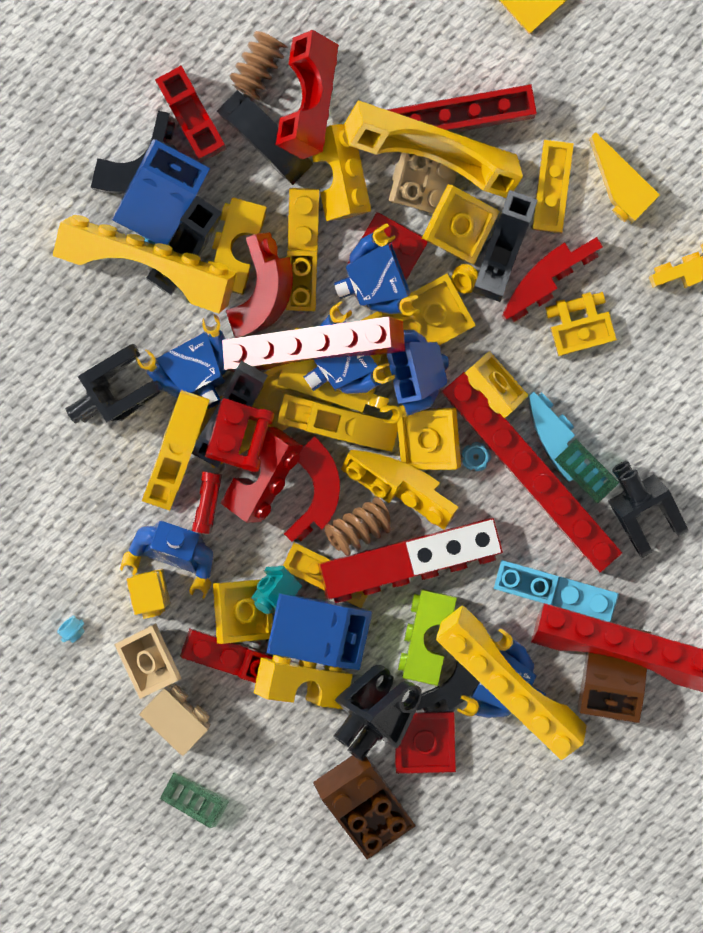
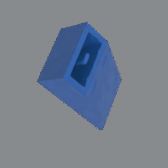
[112,139,210,245]
[266,593,372,670]

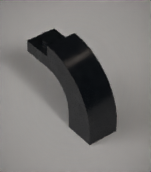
[217,90,313,185]
[91,111,176,194]
[472,190,538,302]
[146,196,222,296]
[192,360,268,468]
[417,661,479,713]

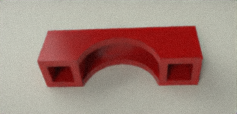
[276,30,339,159]

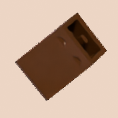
[577,628,651,723]
[313,755,416,859]

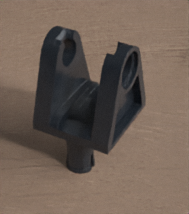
[65,344,164,424]
[608,461,689,558]
[333,665,422,762]

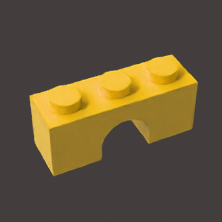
[312,124,371,221]
[208,197,267,295]
[127,568,171,619]
[254,655,353,709]

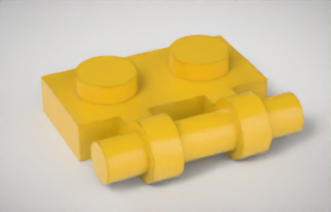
[545,292,617,356]

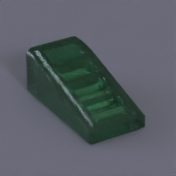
[554,439,619,504]
[160,772,229,828]

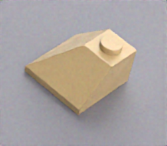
[114,624,182,699]

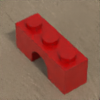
[155,65,227,163]
[220,427,303,523]

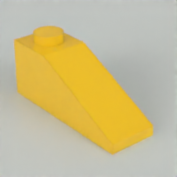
[589,132,660,223]

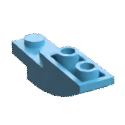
[528,392,608,496]
[493,560,619,622]

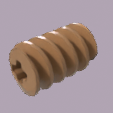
[229,31,288,101]
[324,497,391,556]

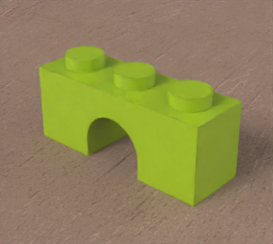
[398,589,457,686]

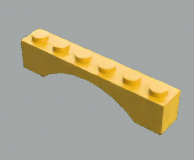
[344,100,523,198]
[52,215,237,314]
[436,605,587,760]

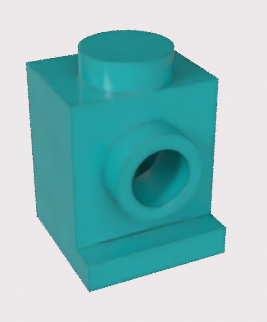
[251,566,302,614]

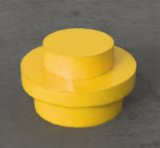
[451,264,478,293]

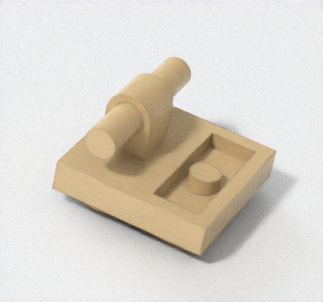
[388,153,457,214]

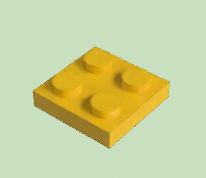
[422,184,500,265]
[465,351,529,418]
[397,408,461,470]
[213,579,273,644]

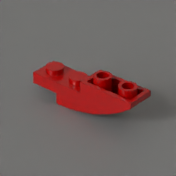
[502,237,603,322]
[180,628,273,683]

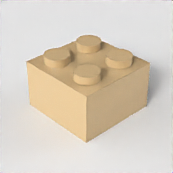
[139,684,211,756]

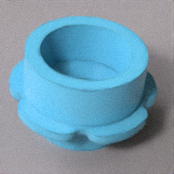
[462,442,491,471]
[57,615,85,643]

